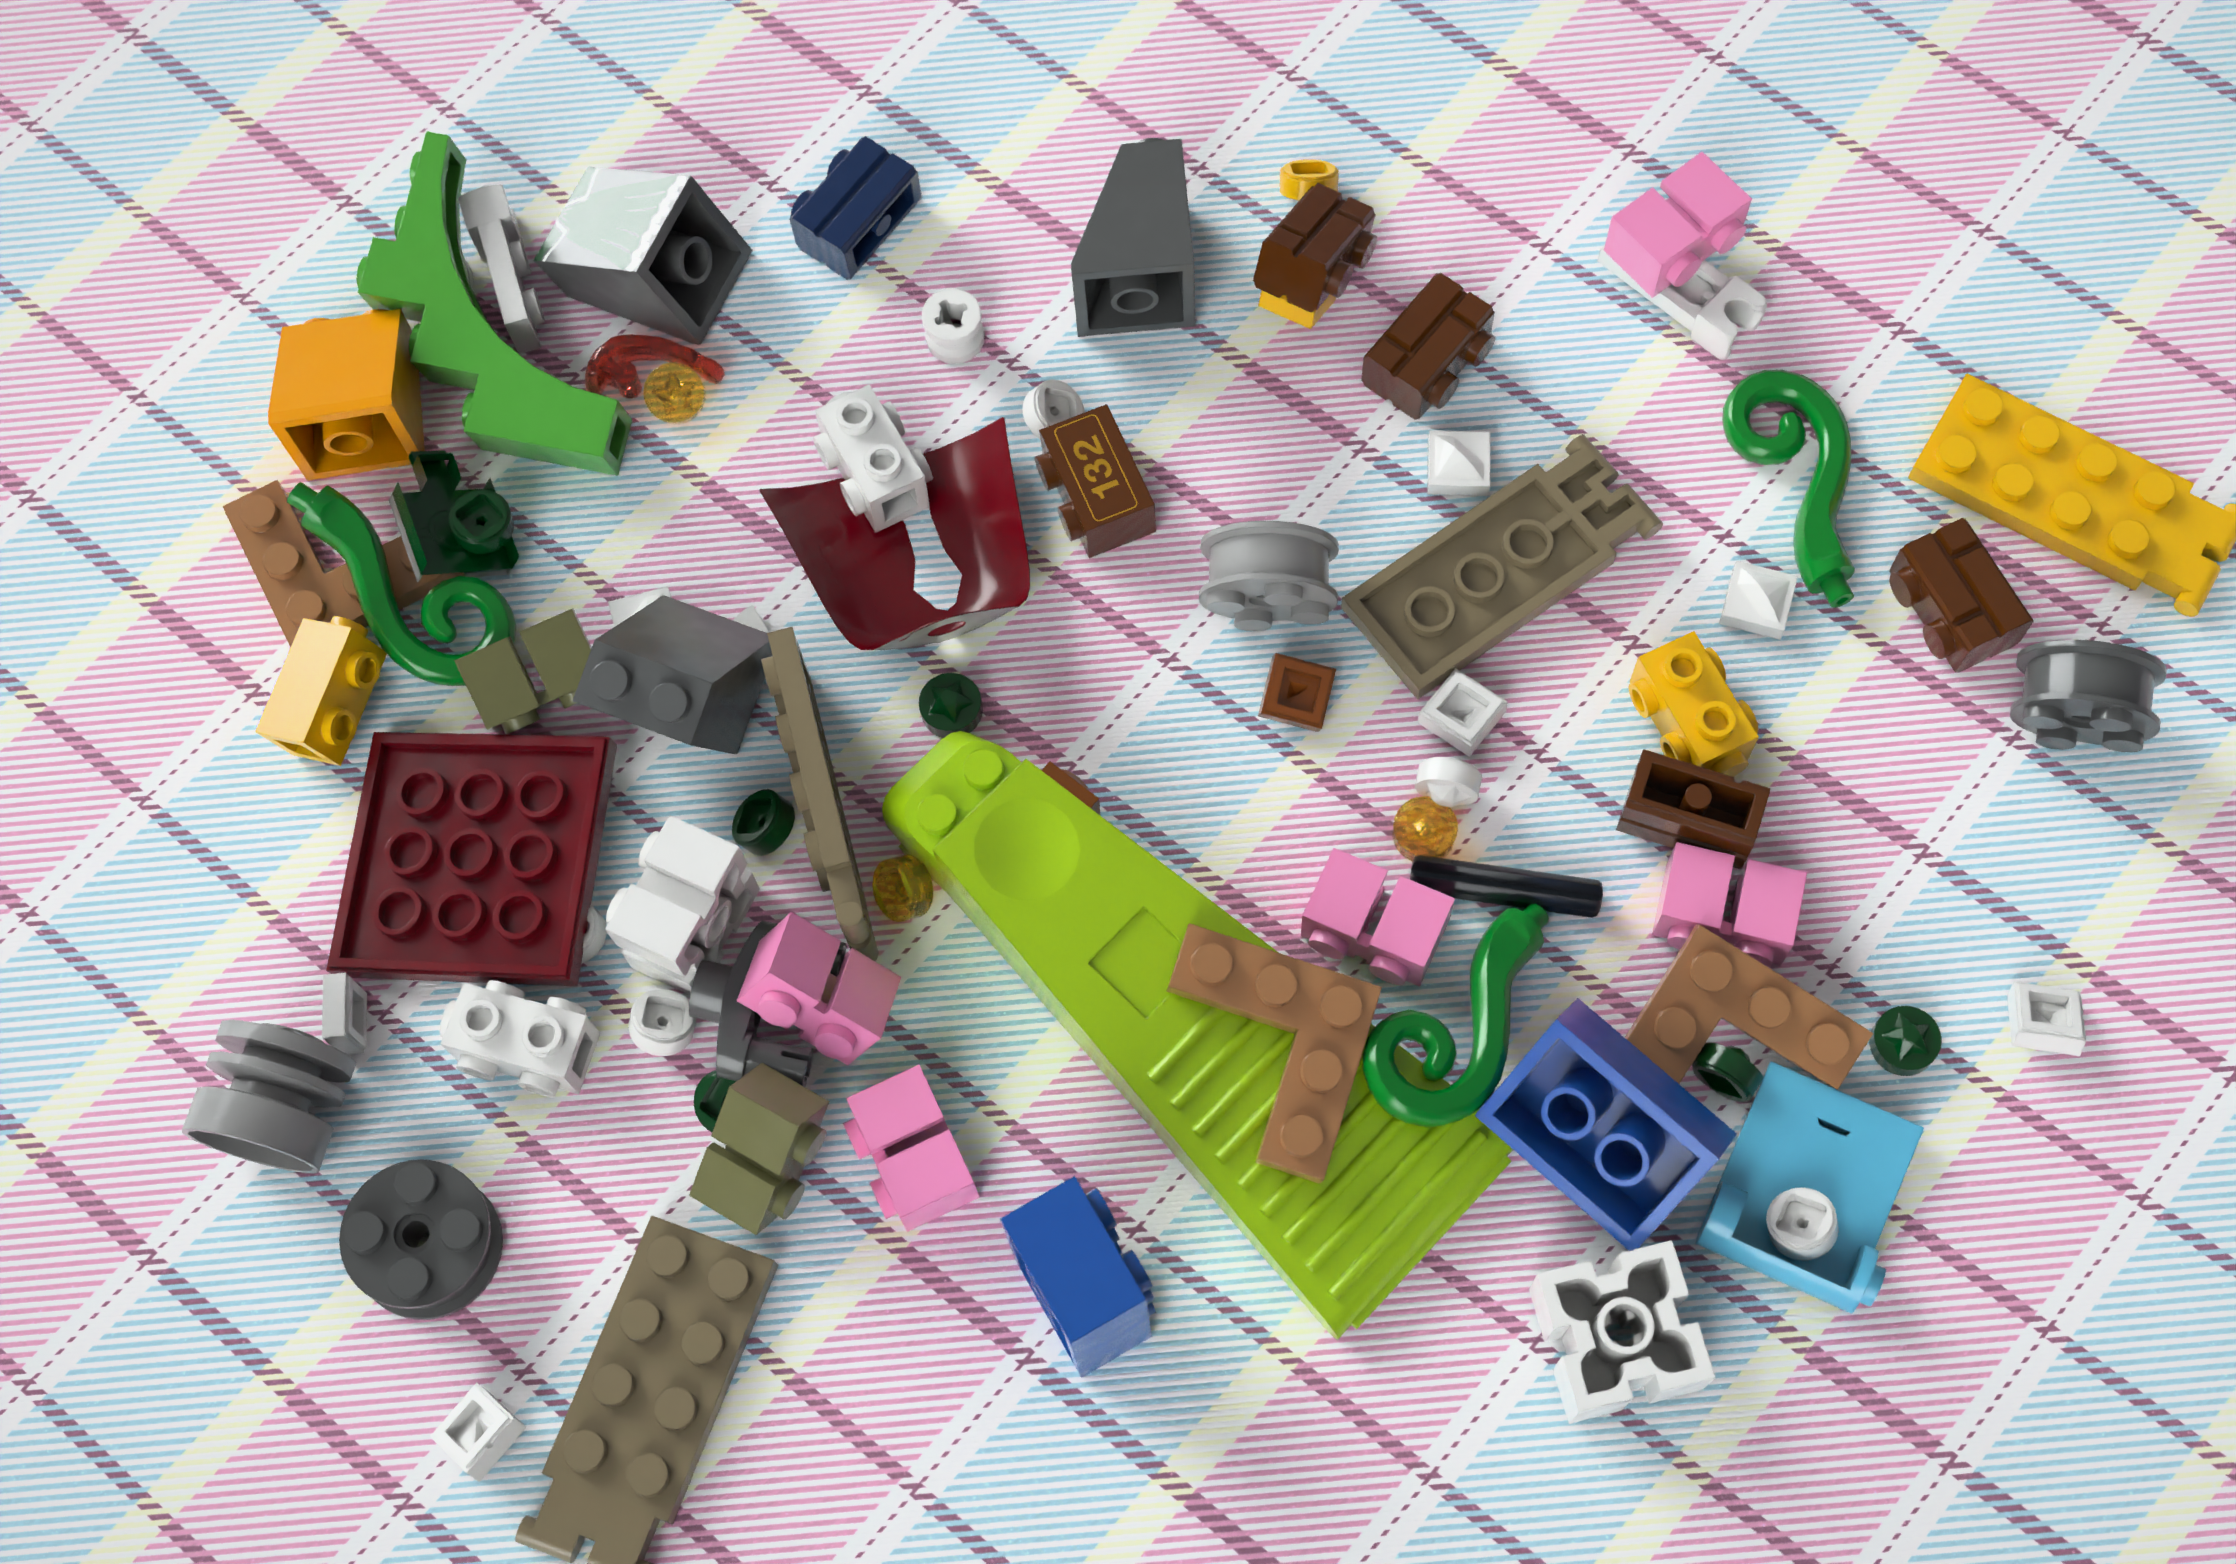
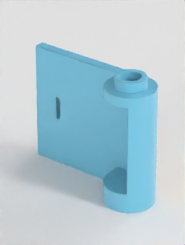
[1695,1061,1924,1314]

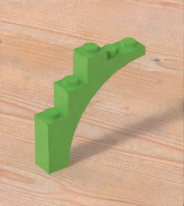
[356,131,632,476]

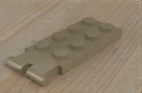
[1341,434,1663,700]
[761,627,879,961]
[515,1215,778,1564]

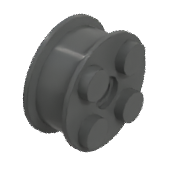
[2010,640,2167,752]
[339,1160,503,1320]

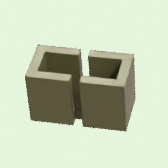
[454,608,592,735]
[689,1063,830,1235]

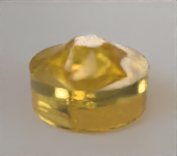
[643,363,706,425]
[1392,796,1458,862]
[872,854,933,922]

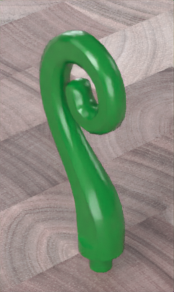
[1722,370,1855,608]
[287,482,516,686]
[1362,904,1549,1127]

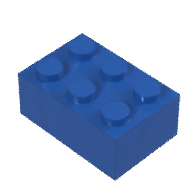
[1474,998,1737,1251]
[1000,1176,1156,1378]

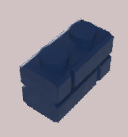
[789,136,922,280]

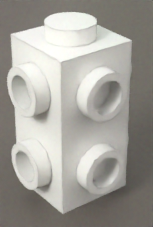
[813,384,933,533]
[440,980,601,1097]

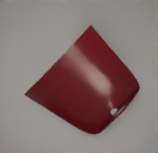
[759,417,1030,650]

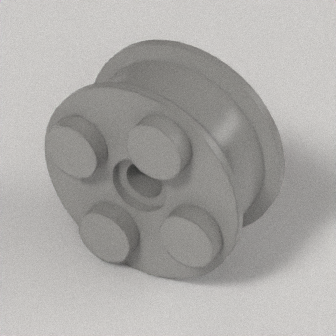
[1199,521,1339,631]

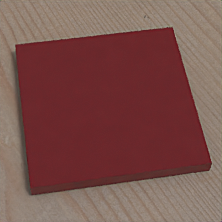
[326,732,617,987]

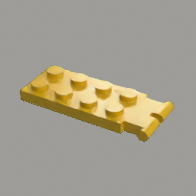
[1908,373,2236,617]

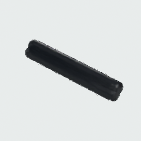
[1410,855,1603,918]

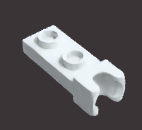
[458,185,545,354]
[1597,244,1767,360]

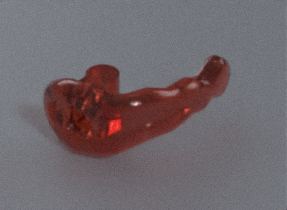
[585,334,725,399]

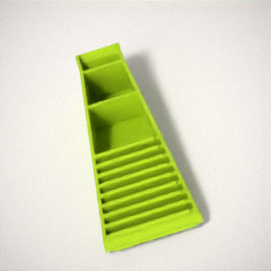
[882,731,1513,1340]

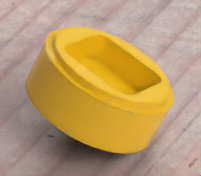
[1280,159,1339,201]

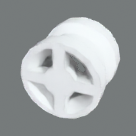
[921,288,985,364]

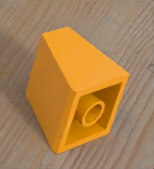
[268,309,425,481]

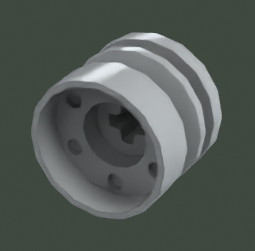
[181,1020,357,1173]

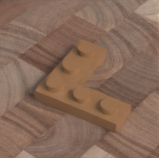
[222,480,465,647]
[1167,923,1382,1184]
[1625,924,1874,1090]

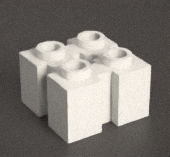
[605,815,760,995]
[1529,1240,1716,1424]

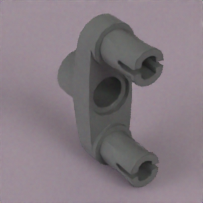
[689,921,847,1087]

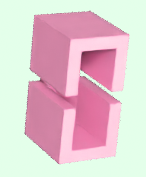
[1604,152,1752,298]
[1652,842,1807,967]
[1301,848,1455,986]
[737,912,901,1065]
[843,1064,980,1232]

